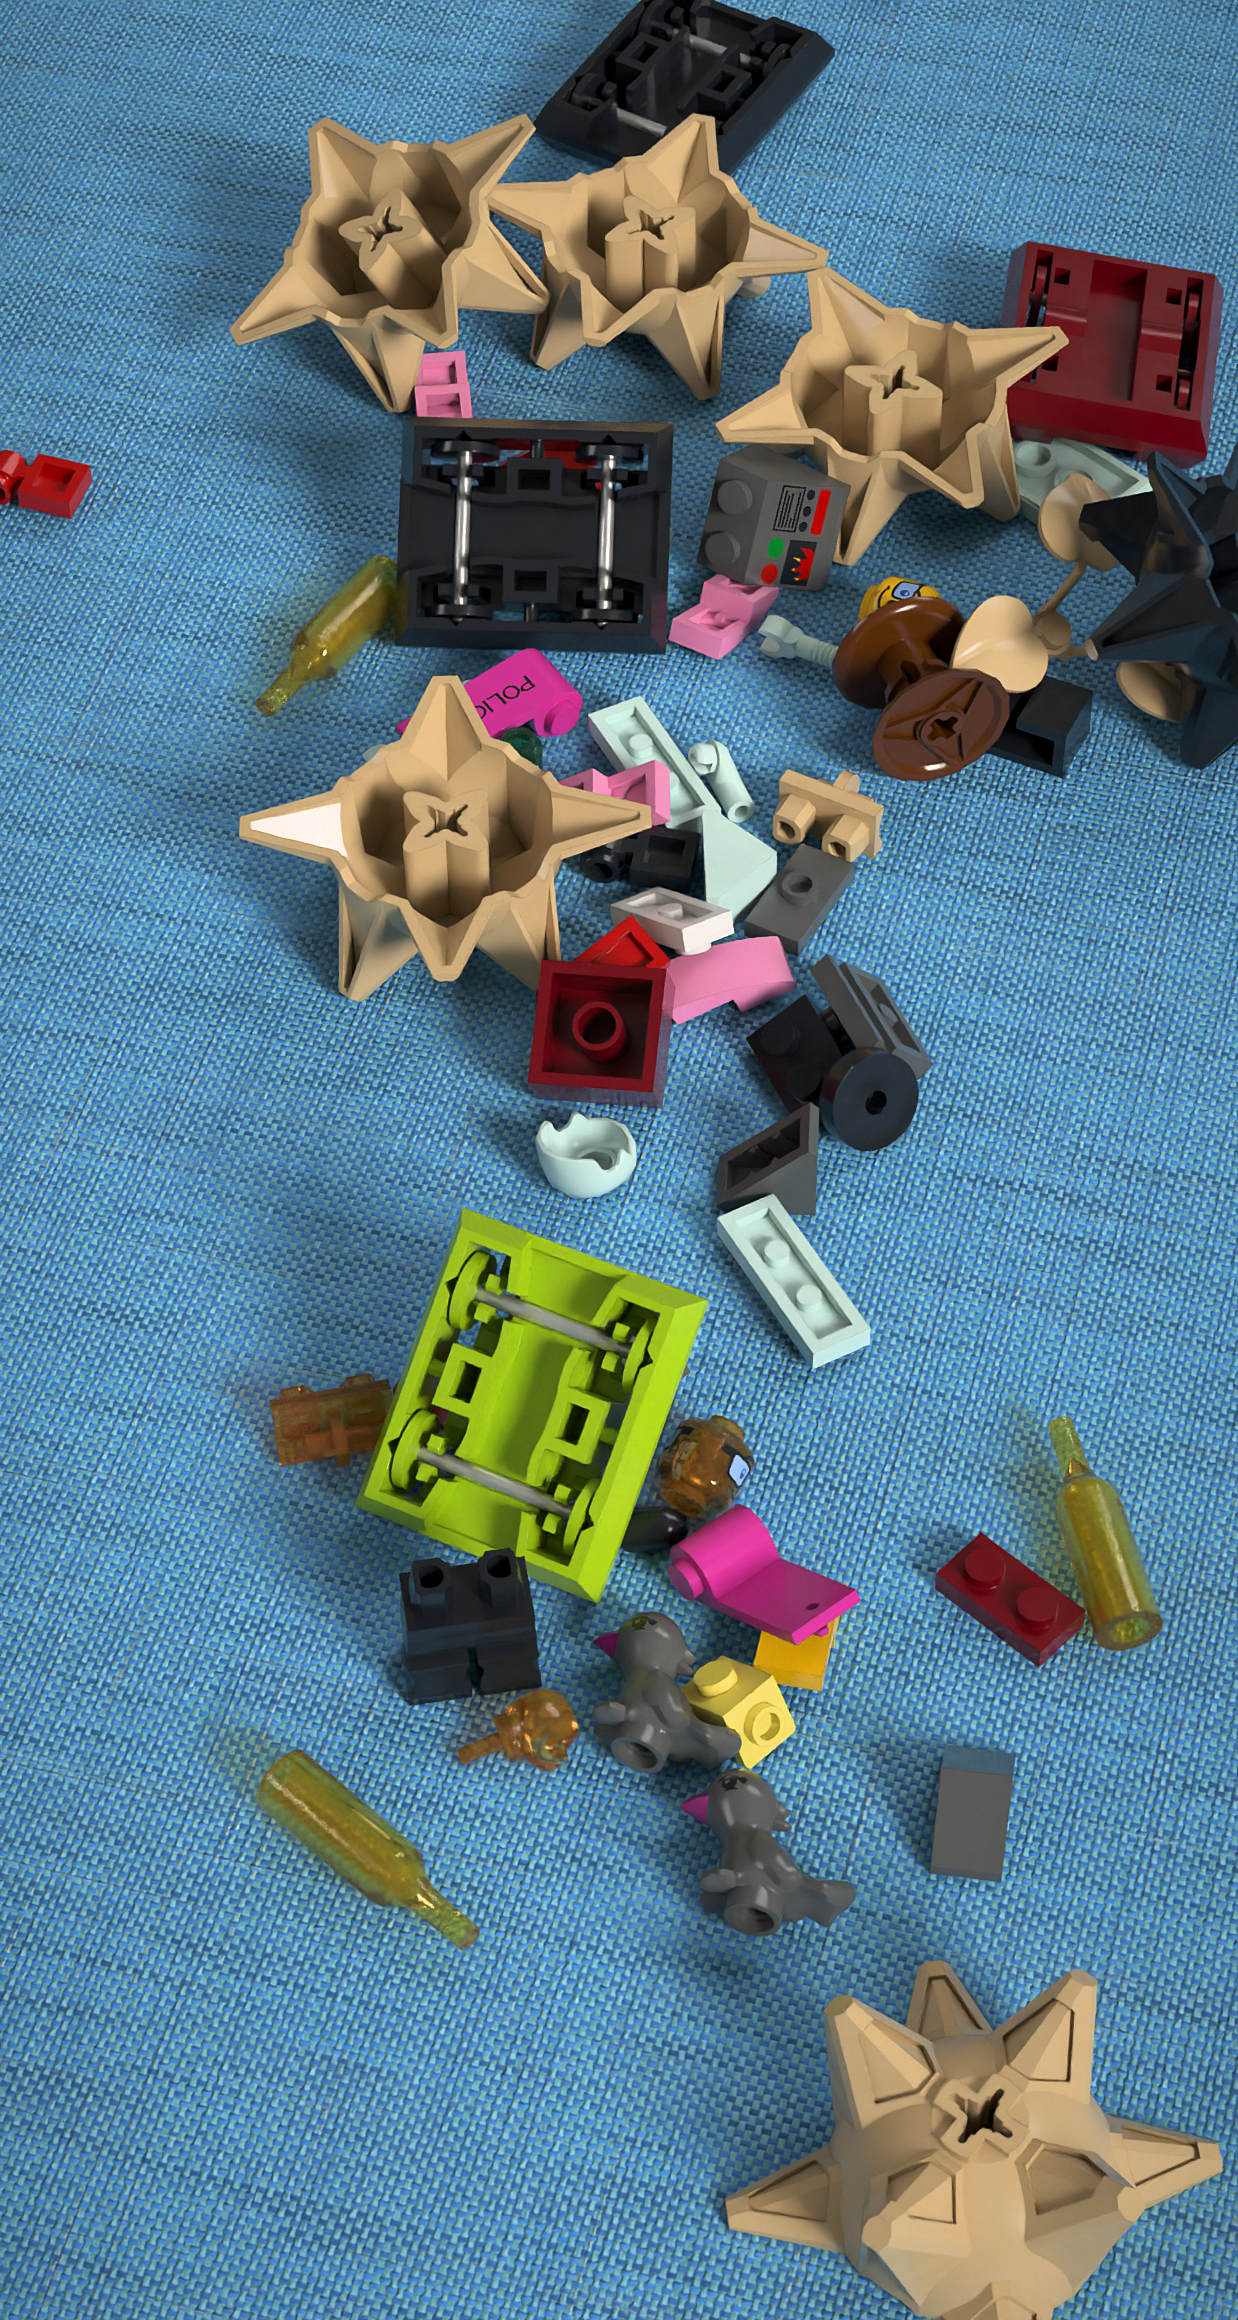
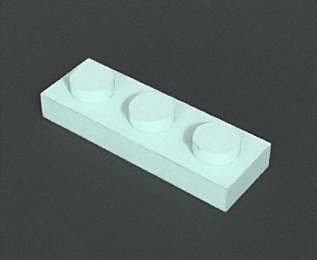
[588,695,721,833]
[717,1193,871,1369]

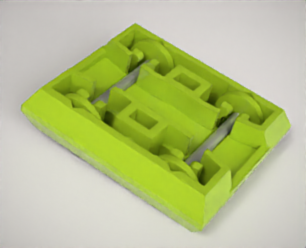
[354,1207,710,1604]

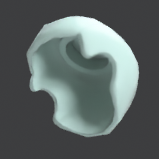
[535,1112,637,1198]

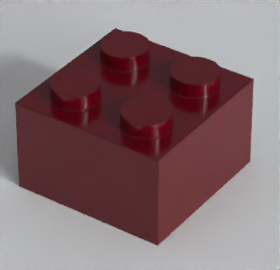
[528,960,676,1109]

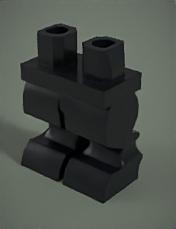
[399,1548,542,1706]

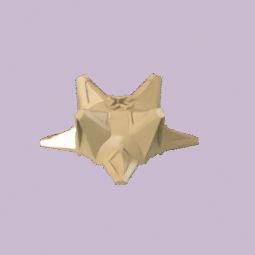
[229,113,551,413]
[487,113,829,401]
[715,266,1069,566]
[239,675,652,1002]
[724,1960,1223,2320]

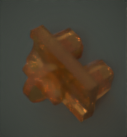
[269,1373,392,1468]

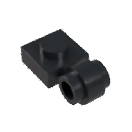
[580,826,700,894]

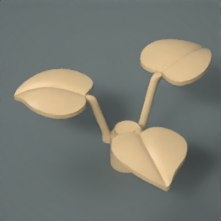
[949,473,1183,723]

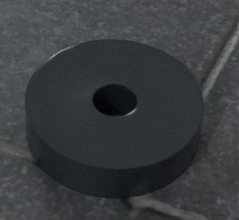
[819,1047,919,1151]

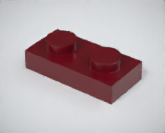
[935,1532,1085,1668]

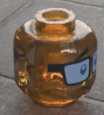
[655,1415,755,1519]

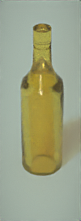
[256,555,397,717]
[1047,1417,1163,1651]
[256,1749,480,1951]

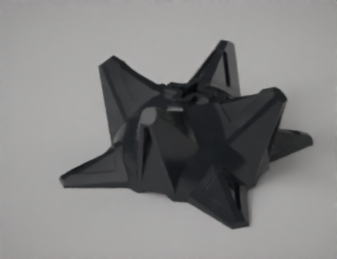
[1078,442,1238,770]

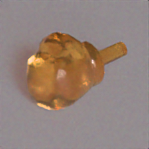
[456,1688,579,1771]

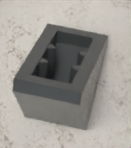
[716,1102,819,1215]
[930,1745,1016,1882]

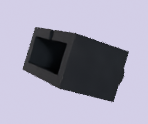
[985,675,1093,778]

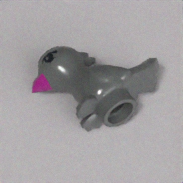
[591,1611,742,1773]
[680,1768,856,1937]

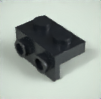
[746,994,873,1128]

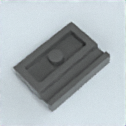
[810,953,934,1080]

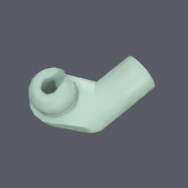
[688,739,756,823]

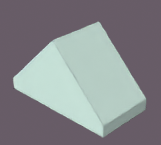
[702,809,777,927]

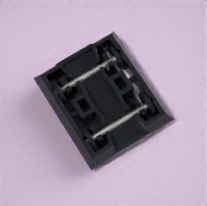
[533,0,835,177]
[395,416,674,655]

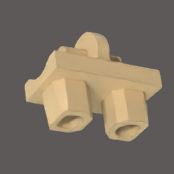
[773,769,884,862]

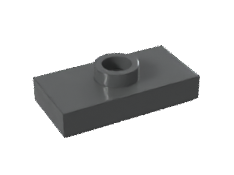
[744,843,855,957]

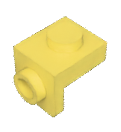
[681,1655,796,1769]

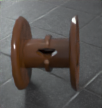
[832,596,1010,781]

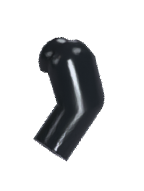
[620,1506,689,1553]

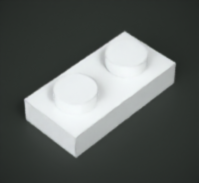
[610,886,734,955]

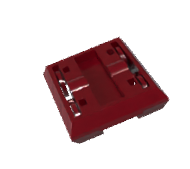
[999,241,1224,469]

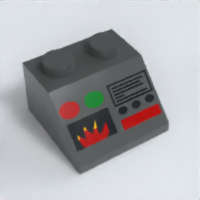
[696,444,851,591]

